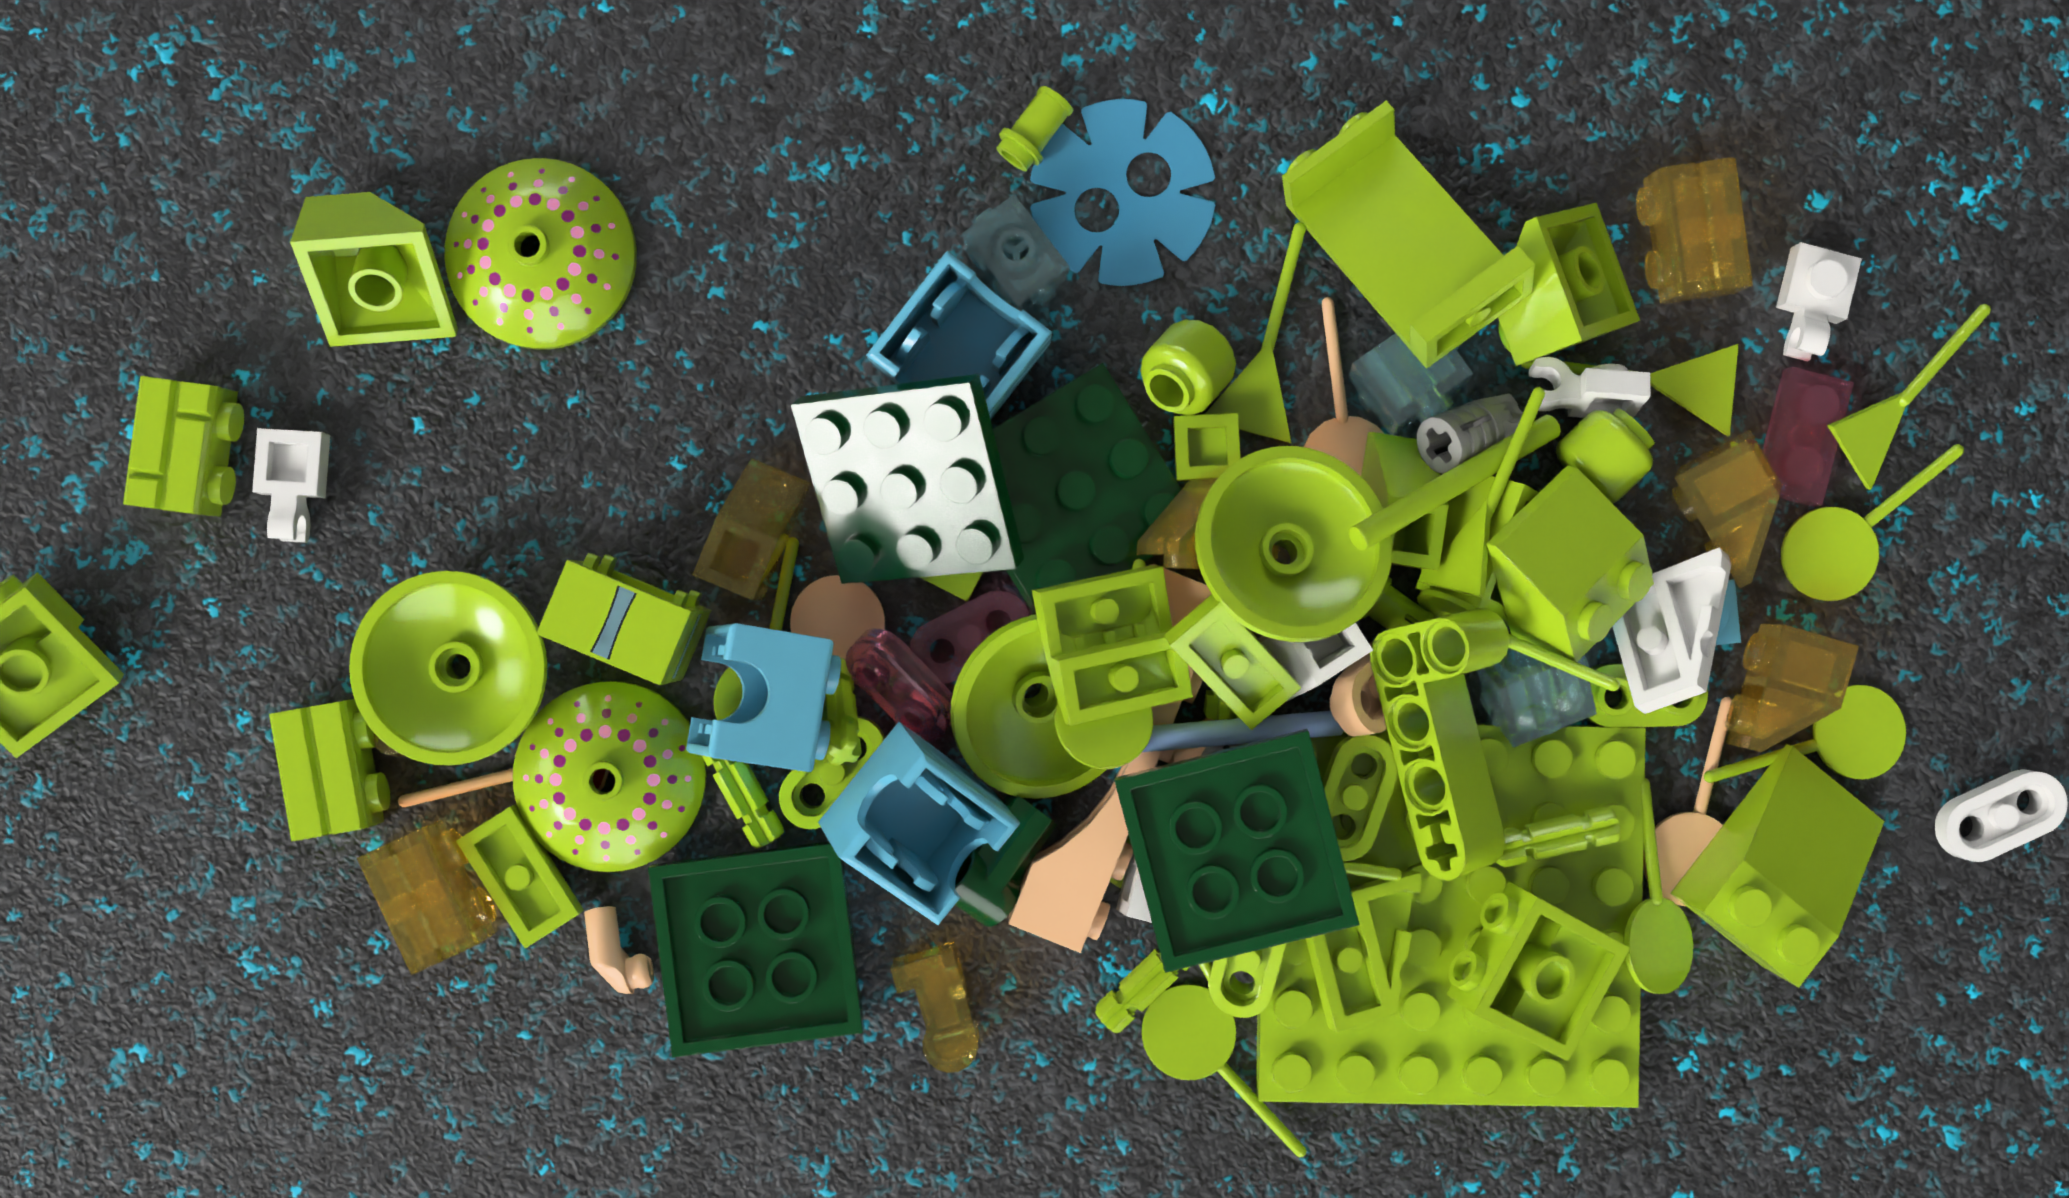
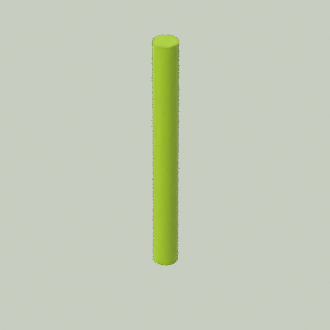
[1349,415,1561,551]

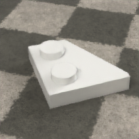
[1612,547,1732,714]

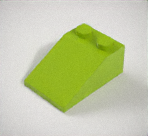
[1670,744,1885,988]

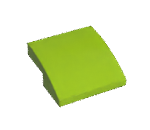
[1032,565,1193,726]

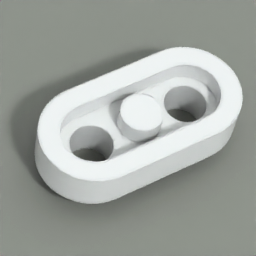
[1935,769,2068,862]

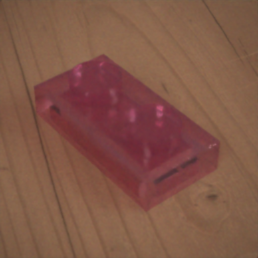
[1752,367,1854,506]

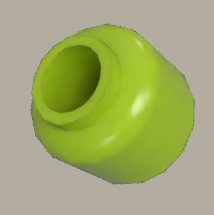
[1140,319,1236,415]
[1556,408,1655,503]

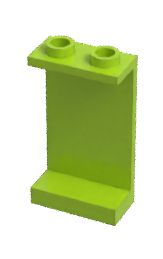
[1282,100,1535,369]

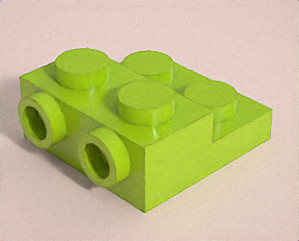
[0,572,124,758]
[1446,881,1630,1061]

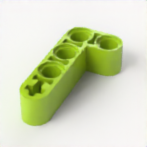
[1370,608,1510,881]

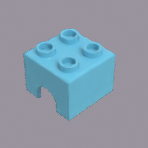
[866,251,1052,420]
[686,623,841,772]
[818,722,1020,925]

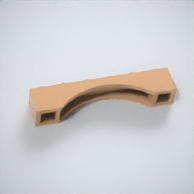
[1009,564,1212,953]

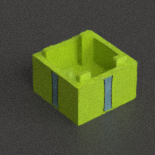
[536,553,712,685]

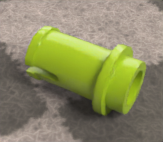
[996,86,1073,172]
[1361,576,1434,630]

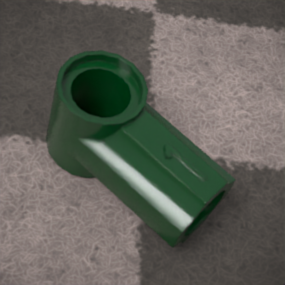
[955,794,1057,927]

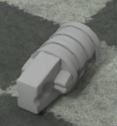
[1417,394,1523,474]

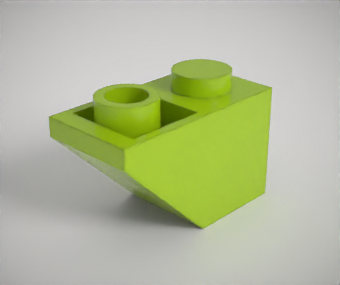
[1361,432,1449,570]

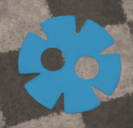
[1030,99,1215,286]

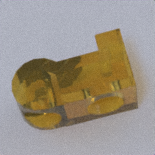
[891,941,979,1073]

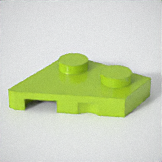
[1305,870,1422,1033]

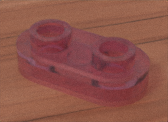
[909,591,1030,683]
[845,629,953,741]

